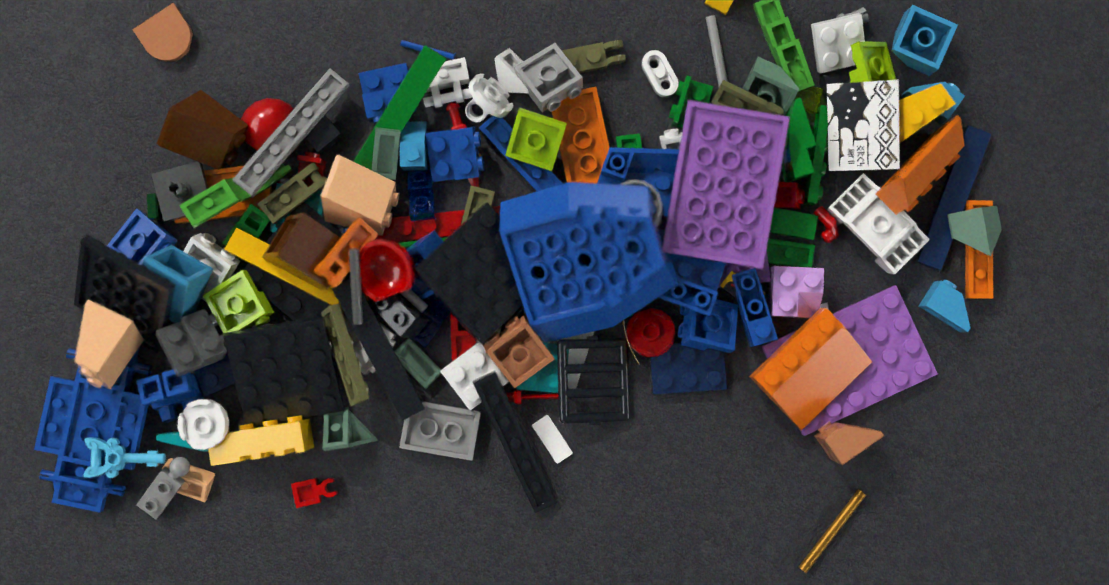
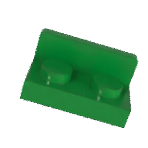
[669,75,713,129]

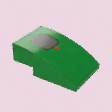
[781,98,816,182]

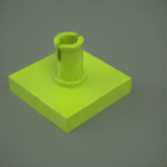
[505,108,567,171]

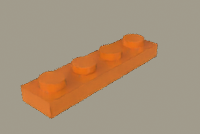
[965,200,993,299]

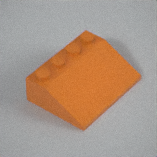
[749,308,872,430]

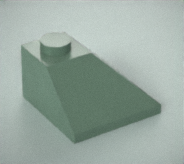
[743,57,799,116]

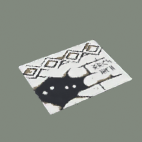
[827,80,900,171]

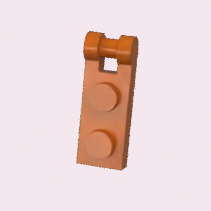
[314,218,378,288]

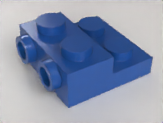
[359,63,417,124]
[425,126,485,182]
[107,208,178,265]
[678,299,738,353]

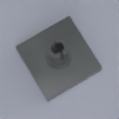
[151,161,209,222]

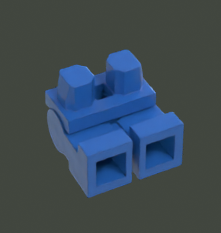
[136,369,204,423]

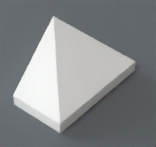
[494,48,528,93]

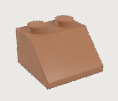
[814,421,884,465]

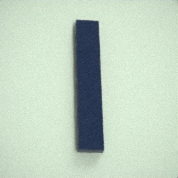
[916,125,991,271]

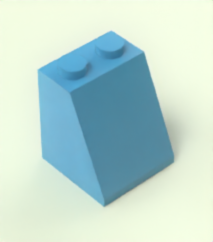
[143,245,213,323]

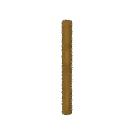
[799,489,866,573]

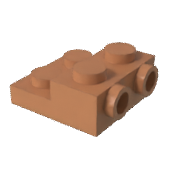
[483,316,555,388]

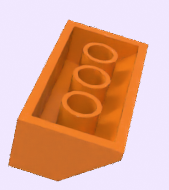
[875,115,965,215]

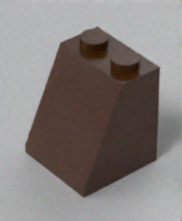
[157,90,248,170]
[262,213,340,289]

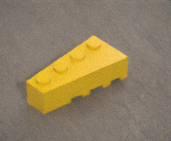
[899,83,956,143]
[208,415,314,466]

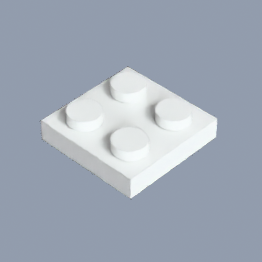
[811,13,865,73]
[440,343,509,410]

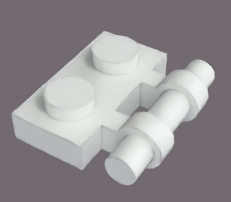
[423,57,473,108]

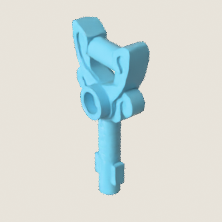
[83,437,166,478]

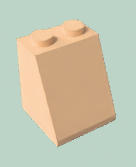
[321,155,399,235]
[75,300,144,390]

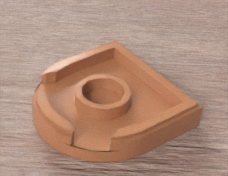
[133,3,192,62]

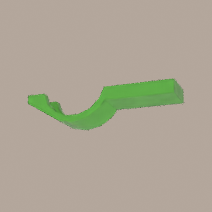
[179,163,292,228]

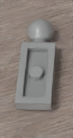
[136,457,190,519]

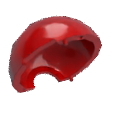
[241,98,298,151]
[359,239,416,301]

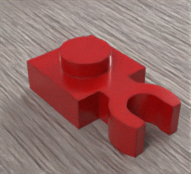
[291,477,338,508]

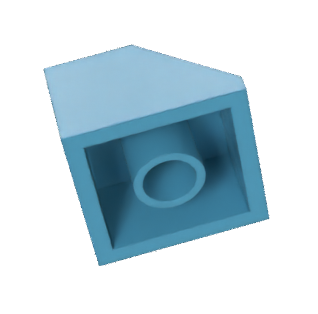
[892,5,958,76]

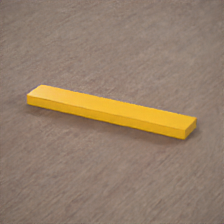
[224,228,370,312]

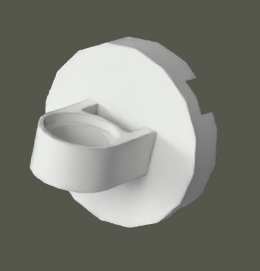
[465,74,513,122]
[177,399,229,450]

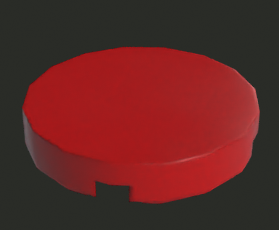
[626,308,676,357]

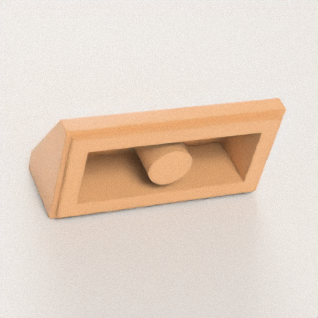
[162,458,215,502]

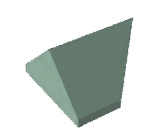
[947,206,1002,256]
[323,407,378,451]

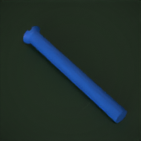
[400,40,456,60]

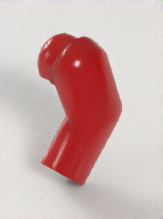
[813,206,839,243]

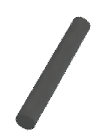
[349,248,363,325]

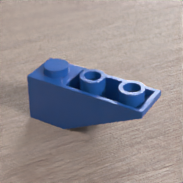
[731,268,778,347]

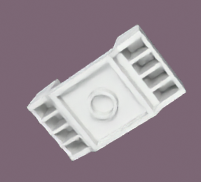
[827,173,930,274]

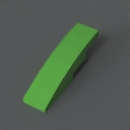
[753,0,815,91]

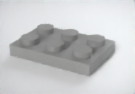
[399,401,481,461]

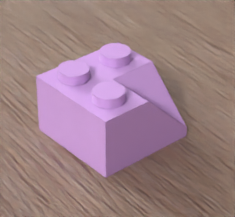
[768,266,824,318]

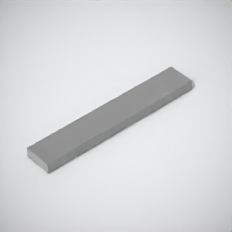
[232,68,350,197]

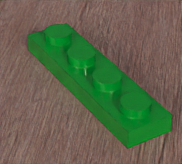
[803,105,828,206]

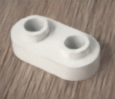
[642,50,678,98]

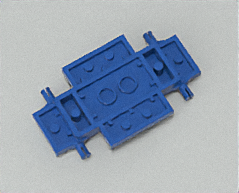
[34,347,152,513]

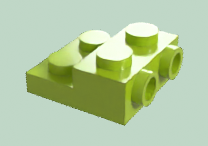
[849,41,896,83]
[203,270,274,334]

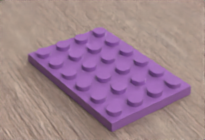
[662,100,790,269]
[761,285,938,436]

